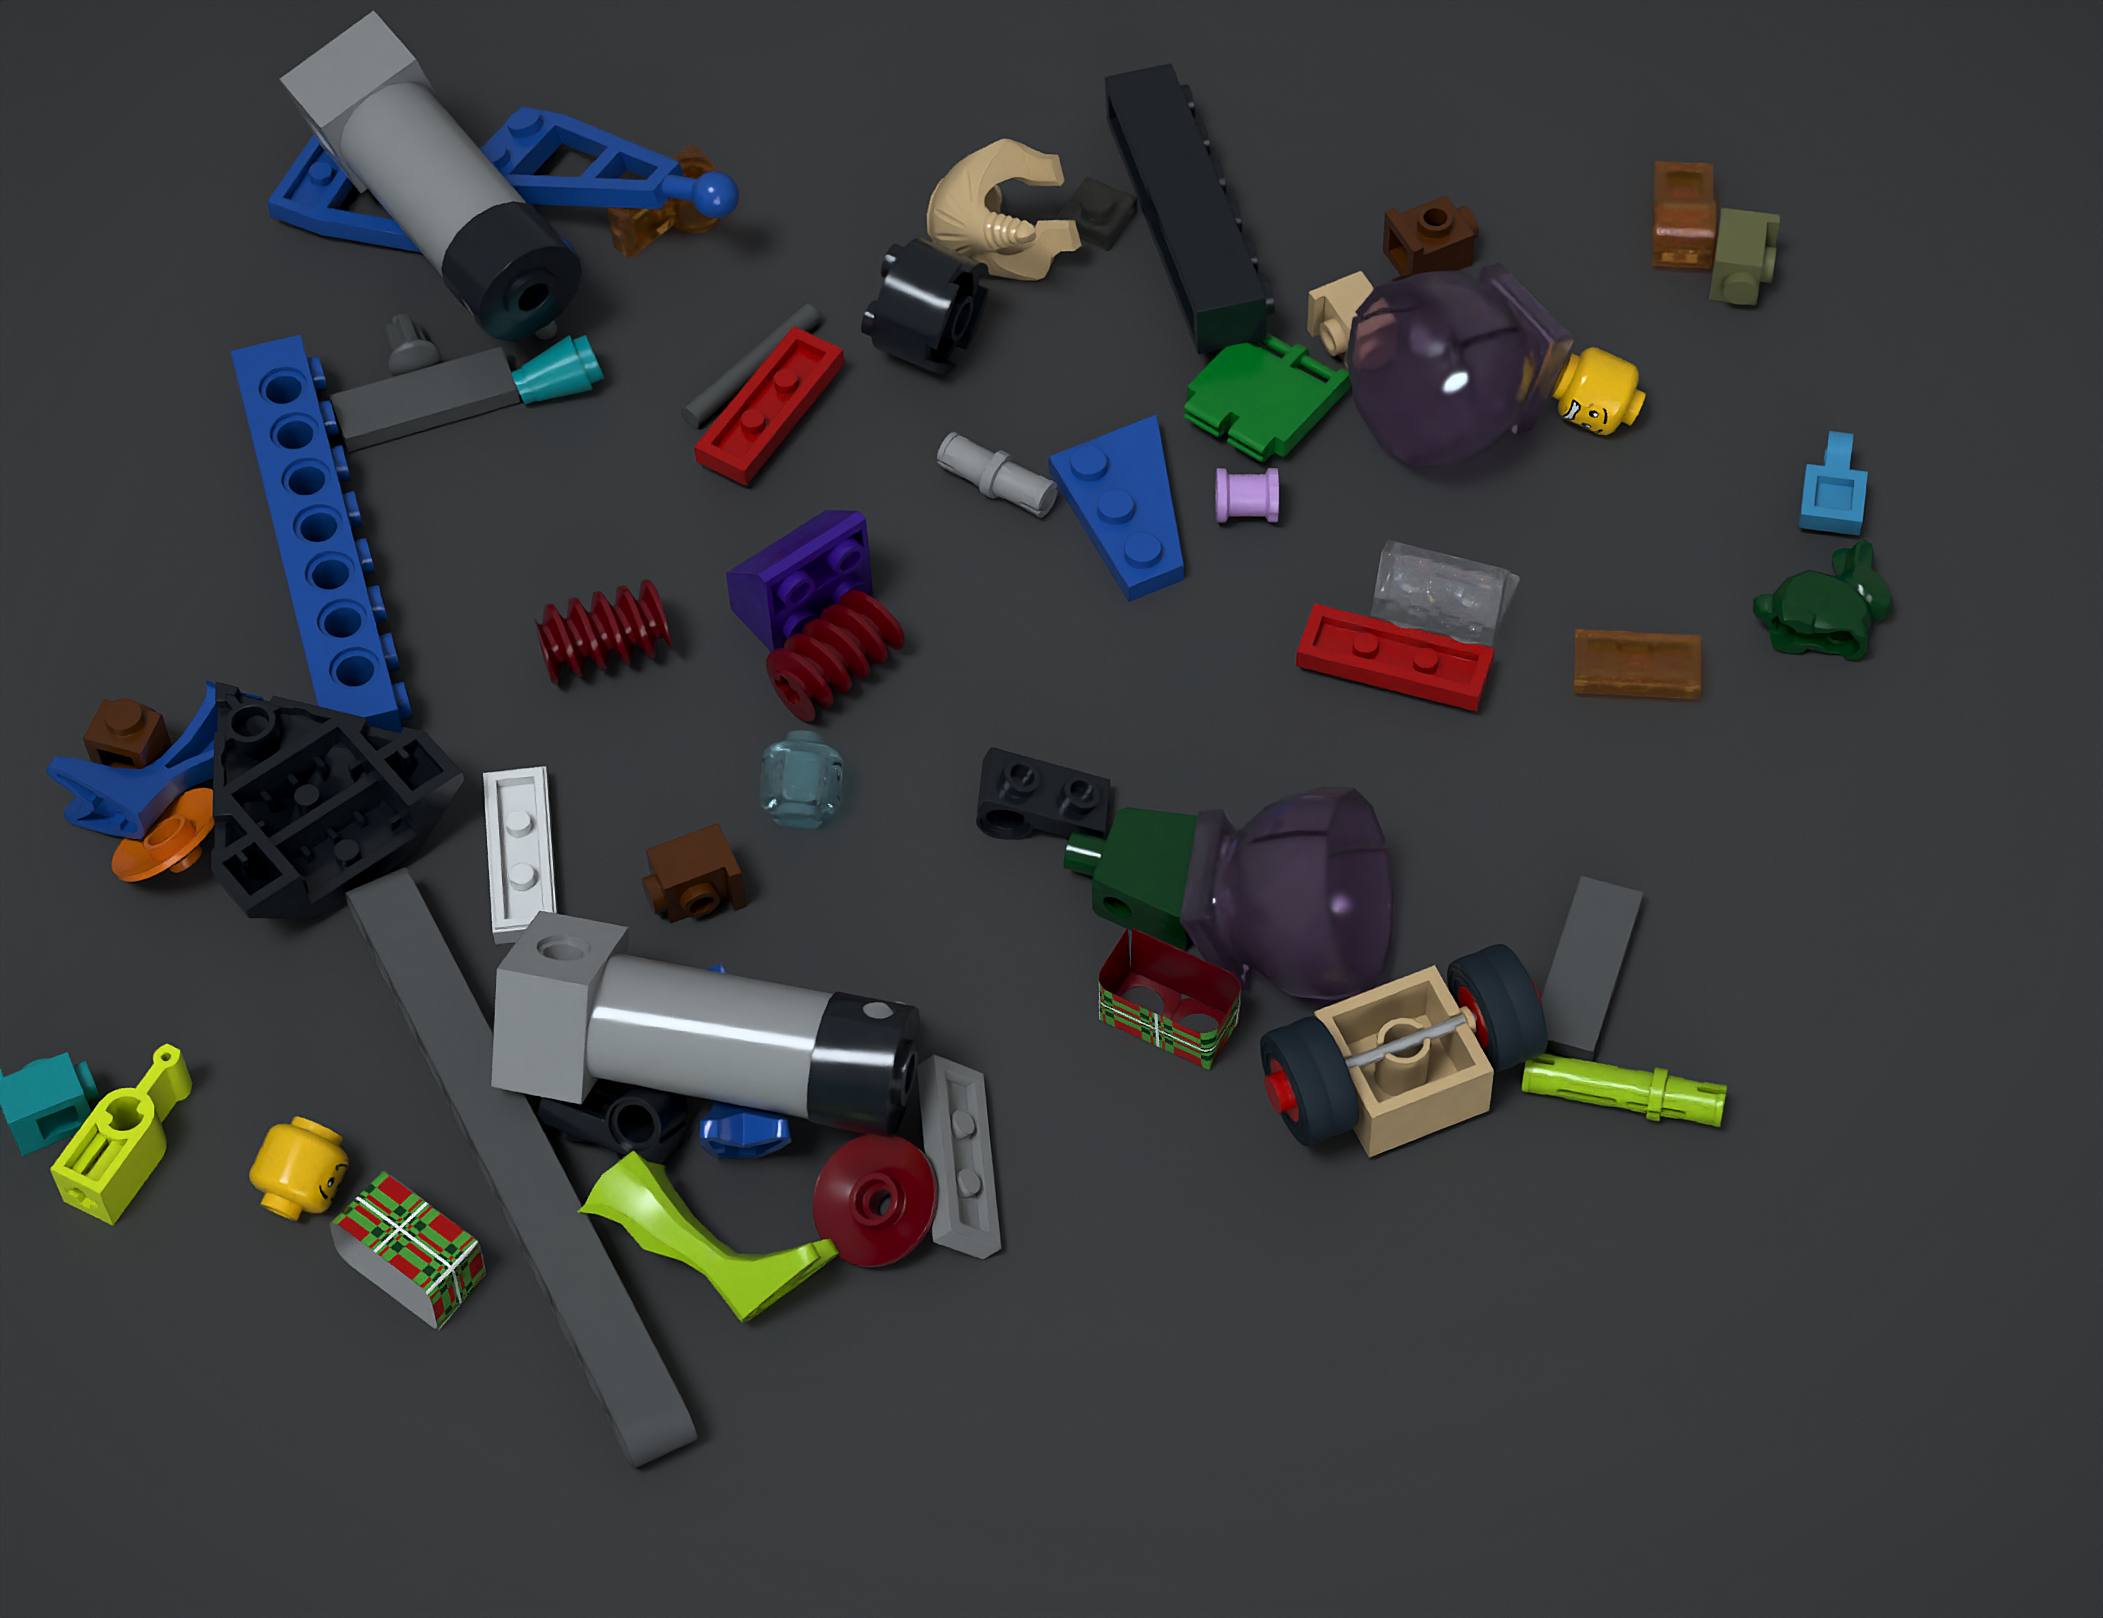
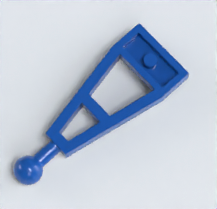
[480,106,739,219]
[267,134,576,254]

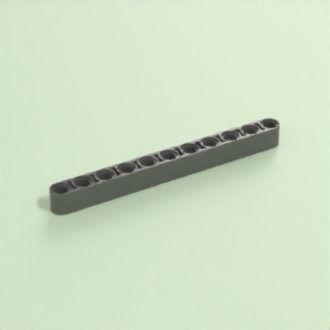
[345,867,697,1469]

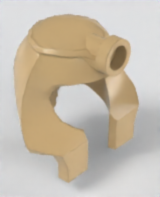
[927,138,1081,281]

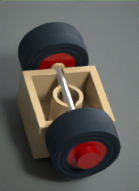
[1260,944,1548,1158]

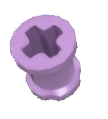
[1215,468,1279,523]

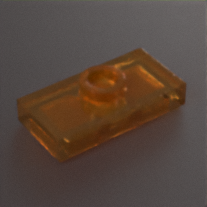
[1573,629,1701,699]

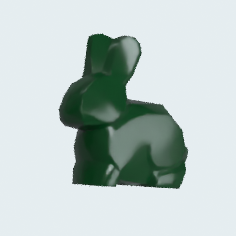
[1753,539,1893,661]

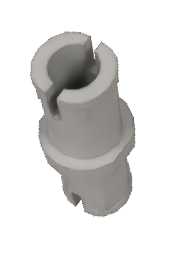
[937,432,1058,518]

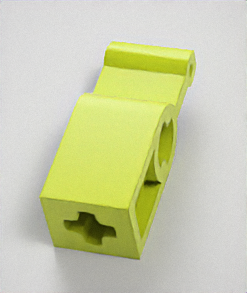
[50,1043,192,1226]

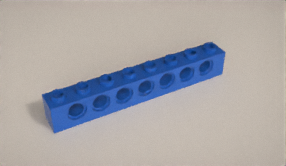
[230,334,413,733]

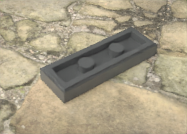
[329,346,520,452]
[1541,876,1644,1062]

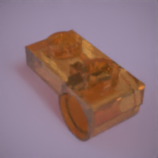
[608,144,721,259]
[1652,161,1717,268]

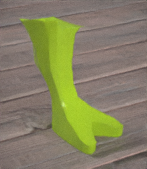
[577,1151,839,1323]

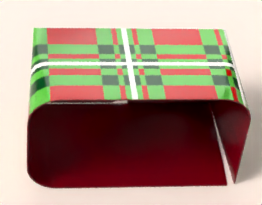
[1098,927,1241,1070]

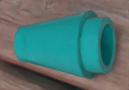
[511,335,605,405]

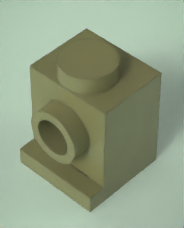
[1709,208,1781,305]

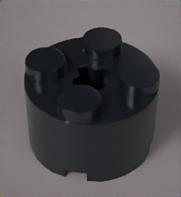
[861,238,989,375]

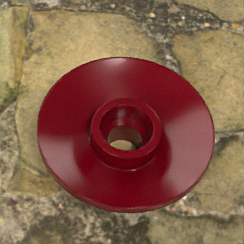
[813,1134,938,1267]

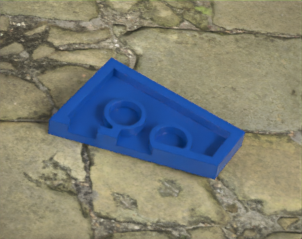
[1048,414,1184,602]

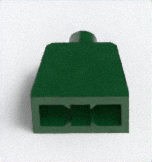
[1063,807,1223,952]

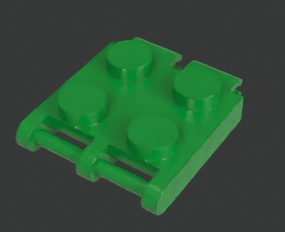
[1183,333,1354,463]

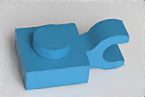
[1798,431,1868,536]

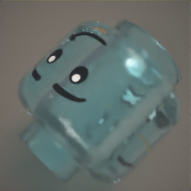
[759,730,844,829]

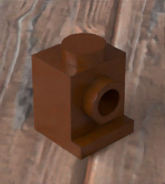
[1383,195,1478,290]
[83,698,178,769]
[641,823,747,924]

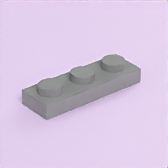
[917,1055,1001,1259]

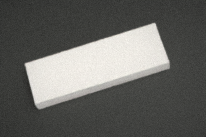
[483,766,558,945]

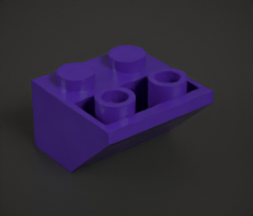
[726,510,873,652]

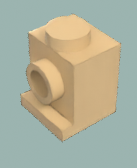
[1307,271,1396,374]

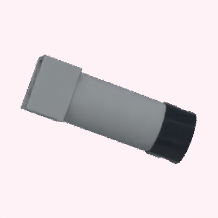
[279,10,582,341]
[491,910,920,1139]

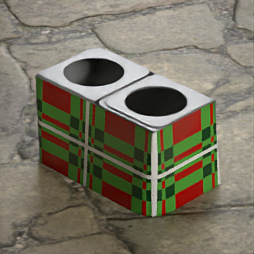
[330,1171,486,1331]

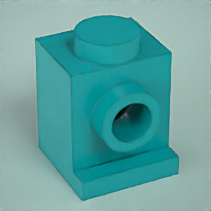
[0,1052,100,1156]

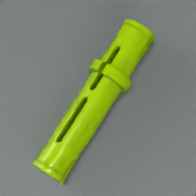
[1522,1053,1727,1128]

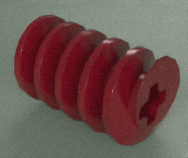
[534,579,672,684]
[766,590,905,722]

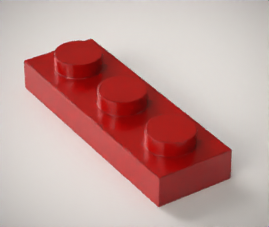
[694,326,845,486]
[1296,603,1495,712]

